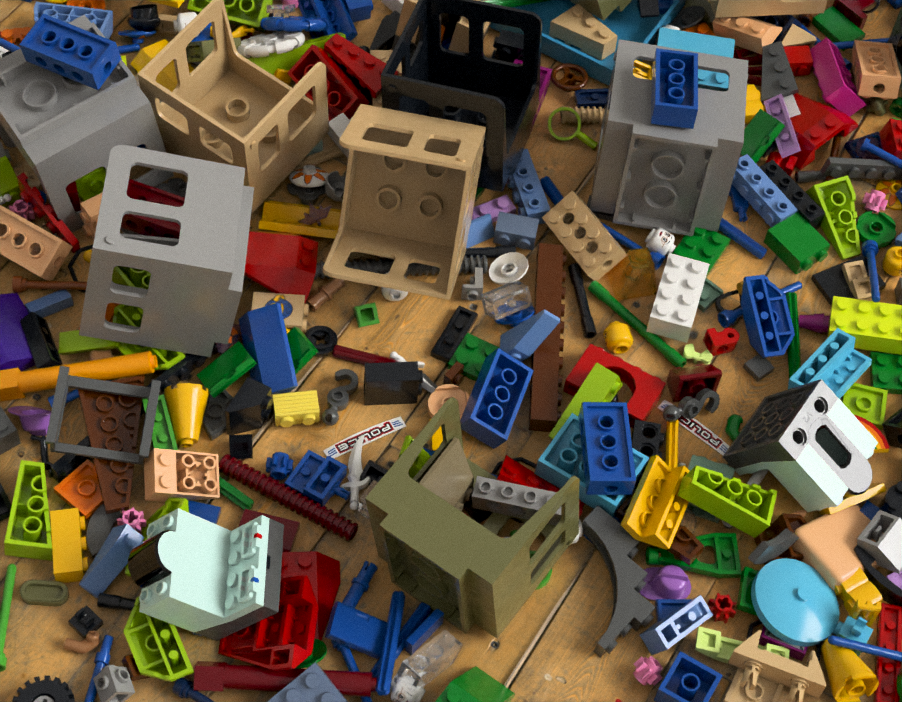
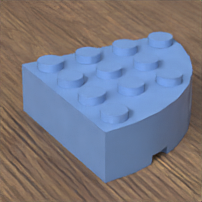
[34,1,113,39]

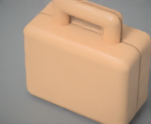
[791,504,884,590]

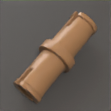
[306,278,345,312]

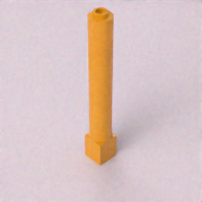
[0,351,158,402]

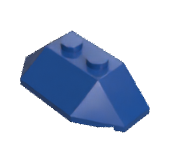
[741,275,795,358]

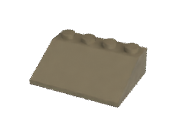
[419,437,474,512]

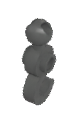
[321,369,359,426]
[663,388,720,422]

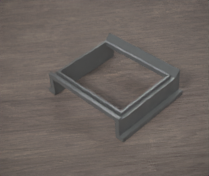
[45,366,161,465]

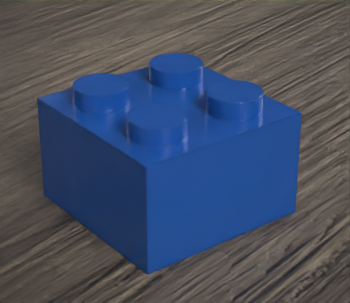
[654,651,723,702]

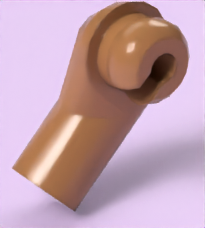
[63,631,100,654]

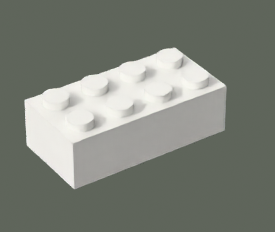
[646,253,710,343]

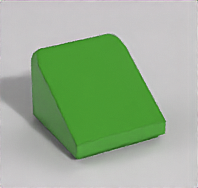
[353,302,380,328]

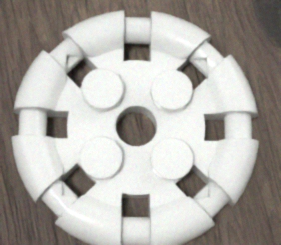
[237,31,305,58]

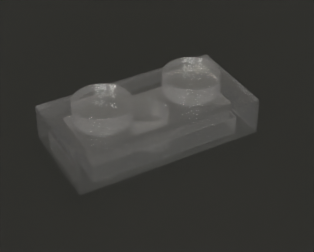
[267,4,295,17]

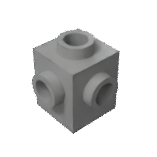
[93,665,135,702]

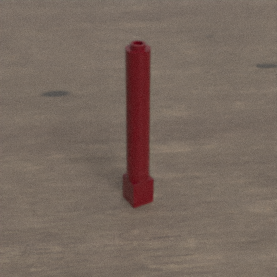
[193,661,377,697]

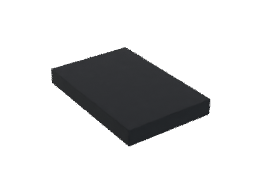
[811,255,886,305]

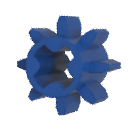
[266,452,293,480]

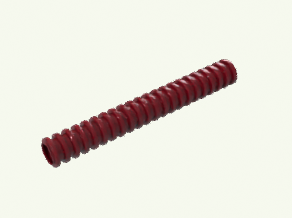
[219,454,358,542]

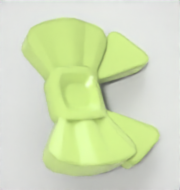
[683,344,713,365]

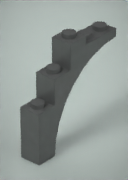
[582,505,655,658]

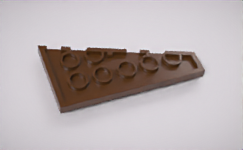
[77,375,145,514]

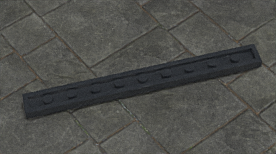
[50,342,222,483]

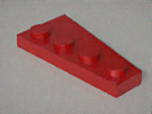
[324,33,399,98]
[17,172,80,253]
[497,455,584,518]

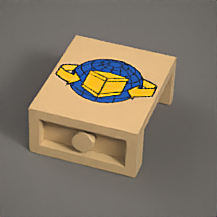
[251,292,309,332]

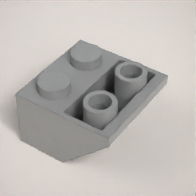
[857,510,902,574]

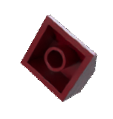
[666,364,722,403]

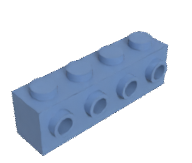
[507,149,551,225]
[732,154,798,227]

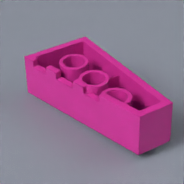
[810,37,866,117]

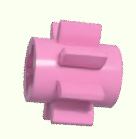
[862,189,888,214]
[9,200,35,221]
[117,507,147,535]
[633,656,663,686]

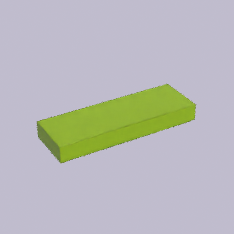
[58,330,120,355]

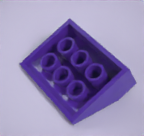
[0,293,36,371]

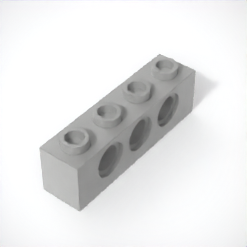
[472,476,561,525]

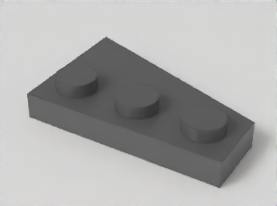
[761,41,799,104]

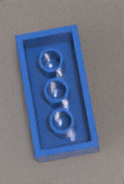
[651,48,698,129]
[460,348,534,449]

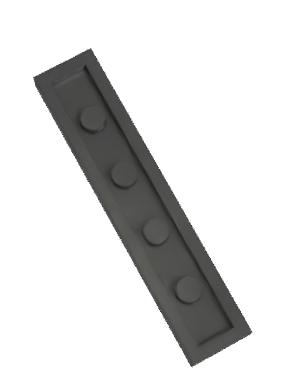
[820,157,902,180]

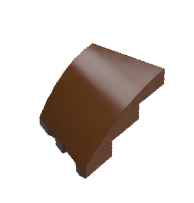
[754,513,807,565]

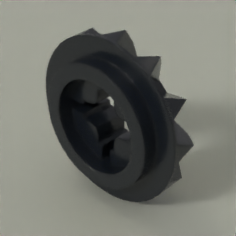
[304,326,338,356]

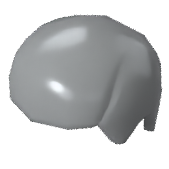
[325,171,346,202]

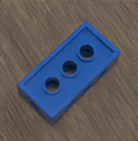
[19,14,121,90]
[578,402,636,495]

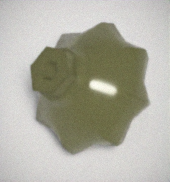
[866,97,888,116]

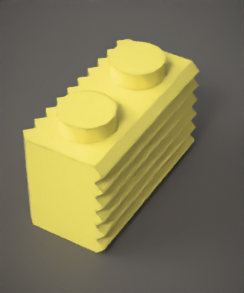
[272,390,320,427]

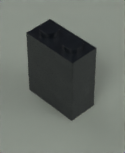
[363,361,423,405]

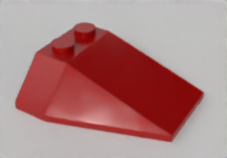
[766,93,859,171]
[244,231,318,304]
[281,551,340,641]
[218,575,319,671]

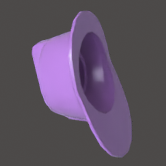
[8,406,51,436]
[640,565,691,601]

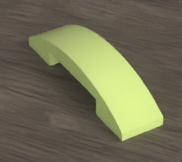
[695,626,790,665]

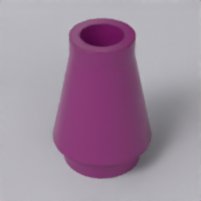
[798,313,829,334]

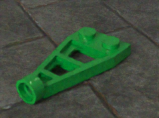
[645,533,742,578]

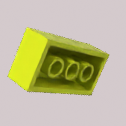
[827,296,902,355]

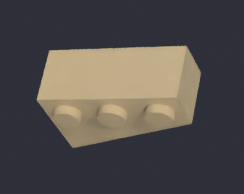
[549,4,618,61]

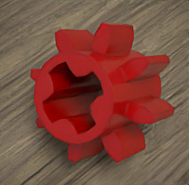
[708,593,737,624]

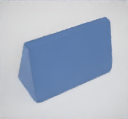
[466,214,495,248]
[25,290,73,318]

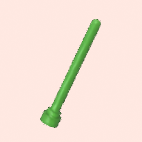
[0,564,17,672]

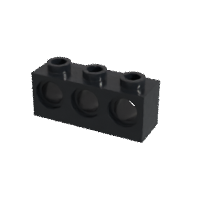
[631,420,664,489]

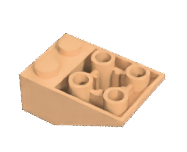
[144,448,220,502]

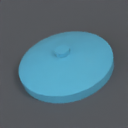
[751,558,840,647]

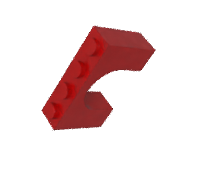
[563,343,666,428]

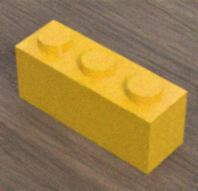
[50,508,89,583]

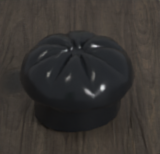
[127,4,161,30]

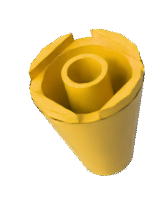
[164,383,209,448]
[821,639,879,702]

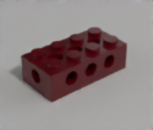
[121,179,185,239]

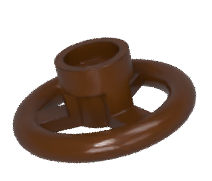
[551,63,589,92]

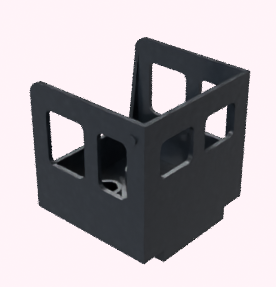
[381,0,542,192]

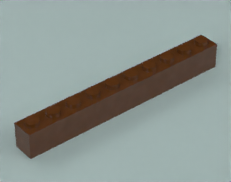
[528,243,567,432]

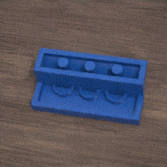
[298,0,358,41]
[238,303,298,394]

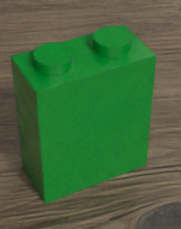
[764,212,830,274]

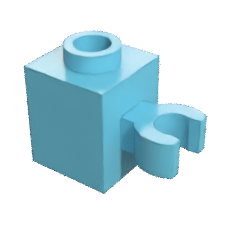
[833,615,874,657]

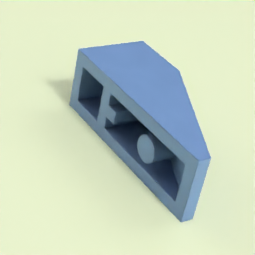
[500,309,560,362]
[79,524,145,598]
[640,595,713,655]

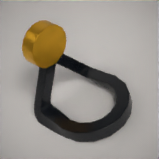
[715,281,743,312]

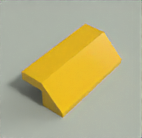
[130,39,195,92]
[258,200,341,239]
[621,455,690,550]

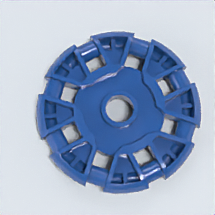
[260,16,330,32]

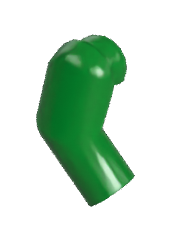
[725,414,743,441]

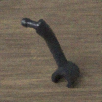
[30,435,53,478]

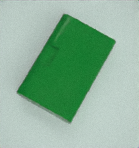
[812,6,866,51]
[740,109,785,163]
[287,327,318,374]
[197,341,257,398]

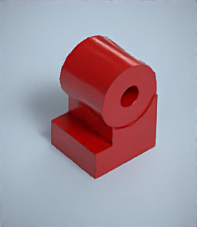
[765,152,798,177]
[703,328,740,356]

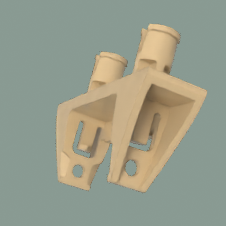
[728,630,826,702]

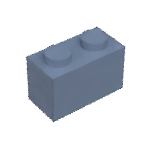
[493,211,539,250]

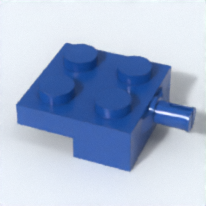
[284,450,351,507]

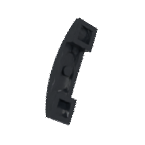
[854,545,902,607]

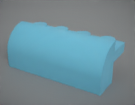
[788,328,872,399]

